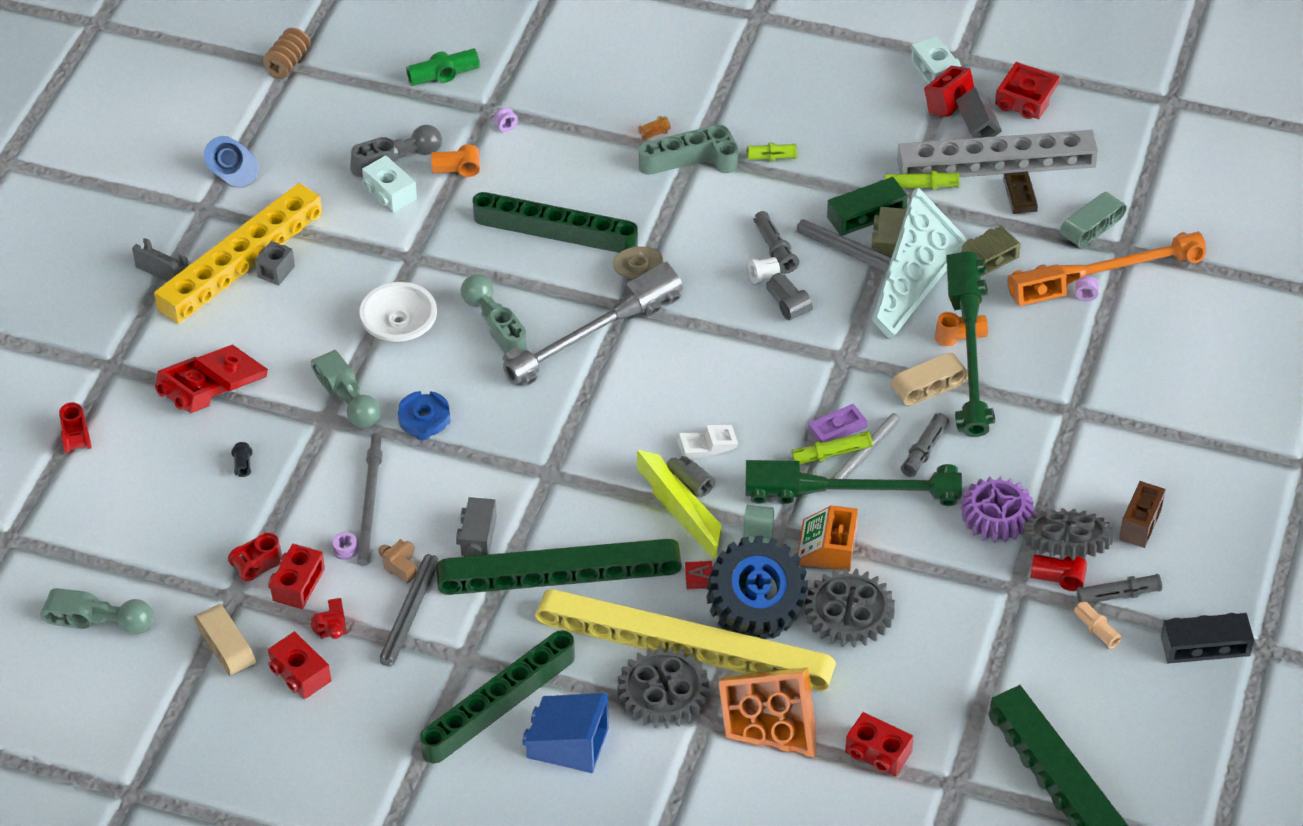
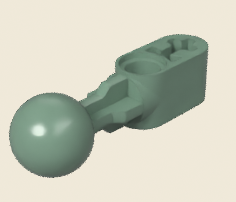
[461,274,526,354]
[311,350,381,428]
[40,588,153,635]

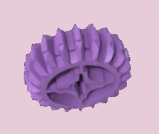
[961,475,1035,543]

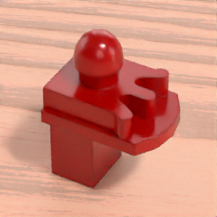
[310,598,347,640]

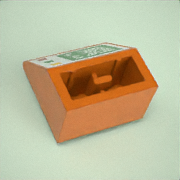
[797,505,858,571]

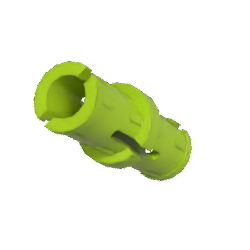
[746,142,797,162]

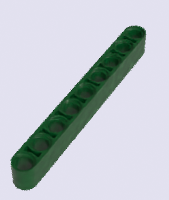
[436,539,682,595]

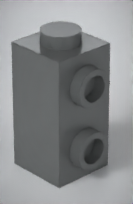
[956,87,1002,138]
[456,497,497,556]

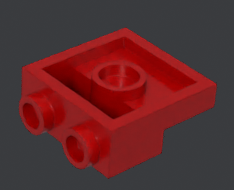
[995,62,1060,119]
[155,356,228,413]

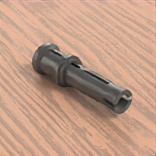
[753,211,799,274]

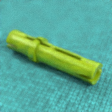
[884,171,959,190]
[791,430,873,465]

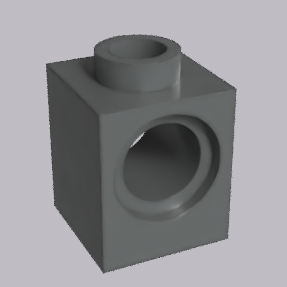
[255,241,295,286]

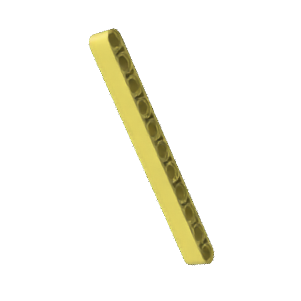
[535,589,836,691]

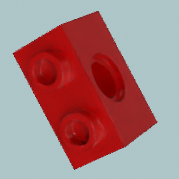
[924,65,974,117]
[268,631,331,700]

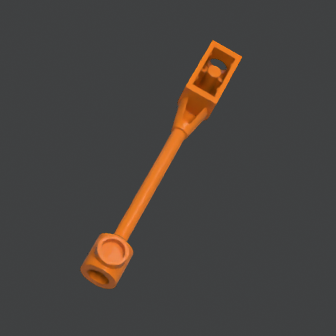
[1007,231,1206,306]

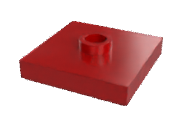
[194,344,268,391]

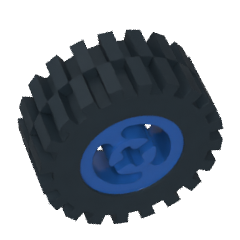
[706,535,808,640]

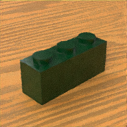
[827,177,908,236]

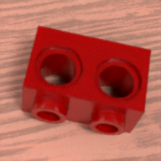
[268,543,325,610]
[845,712,914,777]

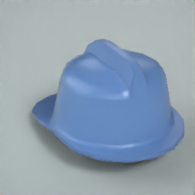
[204,136,259,187]

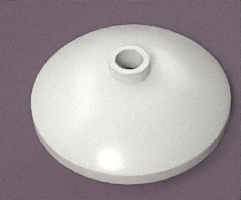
[359,282,437,342]

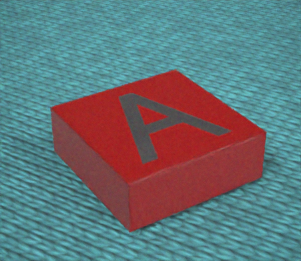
[685,561,713,589]

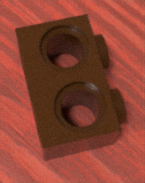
[1119,481,1166,548]

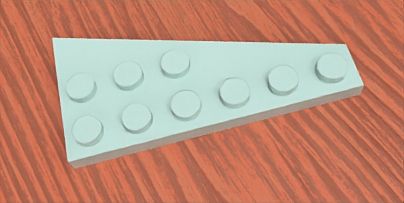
[872,188,967,339]

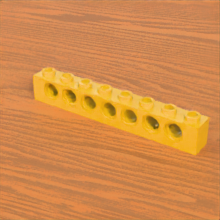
[154,183,322,324]

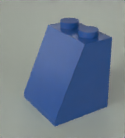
[522,693,609,773]

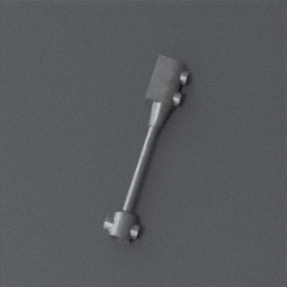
[502,261,682,386]

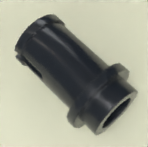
[231,442,253,477]

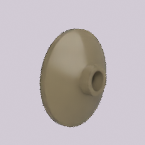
[613,246,663,279]

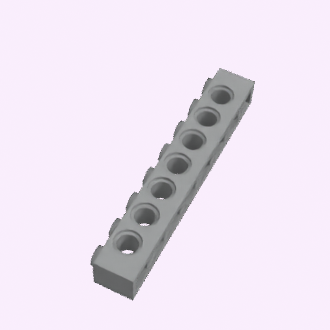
[897,130,1098,178]

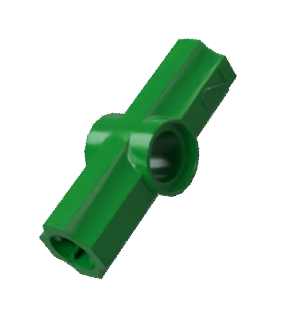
[406,48,480,86]

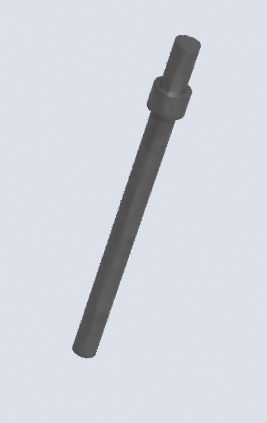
[357,433,383,566]

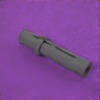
[900,413,949,477]
[1077,574,1162,603]

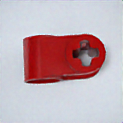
[59,402,92,454]
[228,532,282,582]

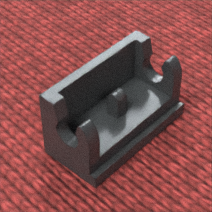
[132,238,188,282]

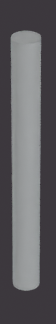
[831,413,900,479]

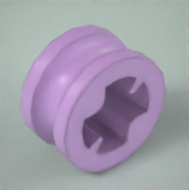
[493,107,518,132]
[1075,276,1099,301]
[332,532,358,560]

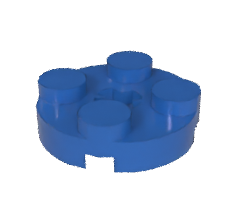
[398,391,451,440]

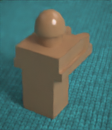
[378,539,417,583]

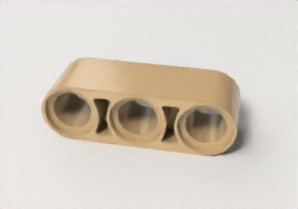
[890,353,968,406]
[194,604,256,676]

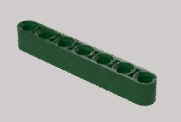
[472,192,638,253]
[420,630,575,763]

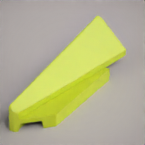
[637,450,722,559]

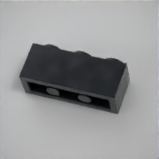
[1161,612,1254,664]

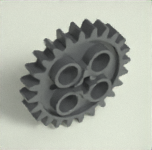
[1023,508,1113,560]
[805,568,895,648]
[617,646,709,729]

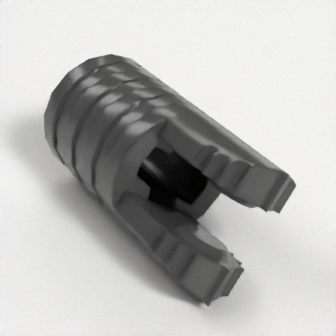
[666,456,715,497]

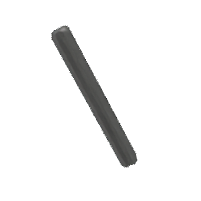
[797,219,891,272]
[380,554,438,666]

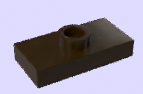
[1003,171,1038,214]

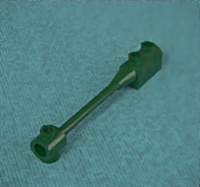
[946,251,996,437]
[745,460,962,506]

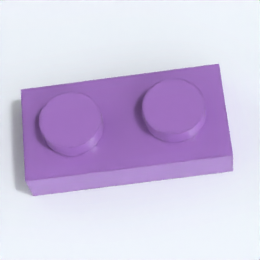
[808,404,867,443]

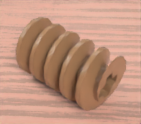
[263,28,311,79]

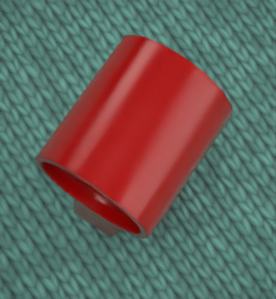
[1030,554,1088,592]

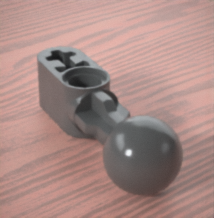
[350,125,442,177]

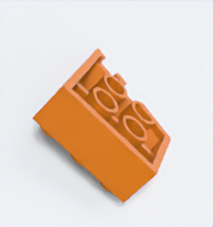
[718,667,816,758]

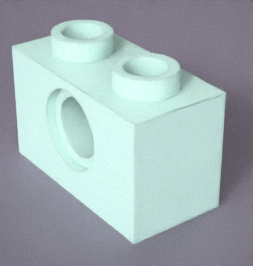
[911,36,961,84]
[362,155,417,213]

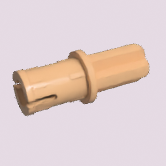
[1074,601,1122,649]

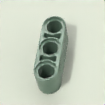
[1060,192,1127,248]

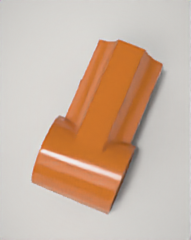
[431,145,480,177]
[935,312,988,346]

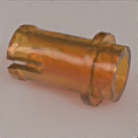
[638,116,671,141]

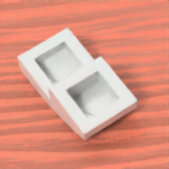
[677,425,738,459]

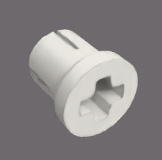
[747,257,780,284]

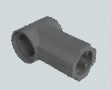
[766,273,813,320]

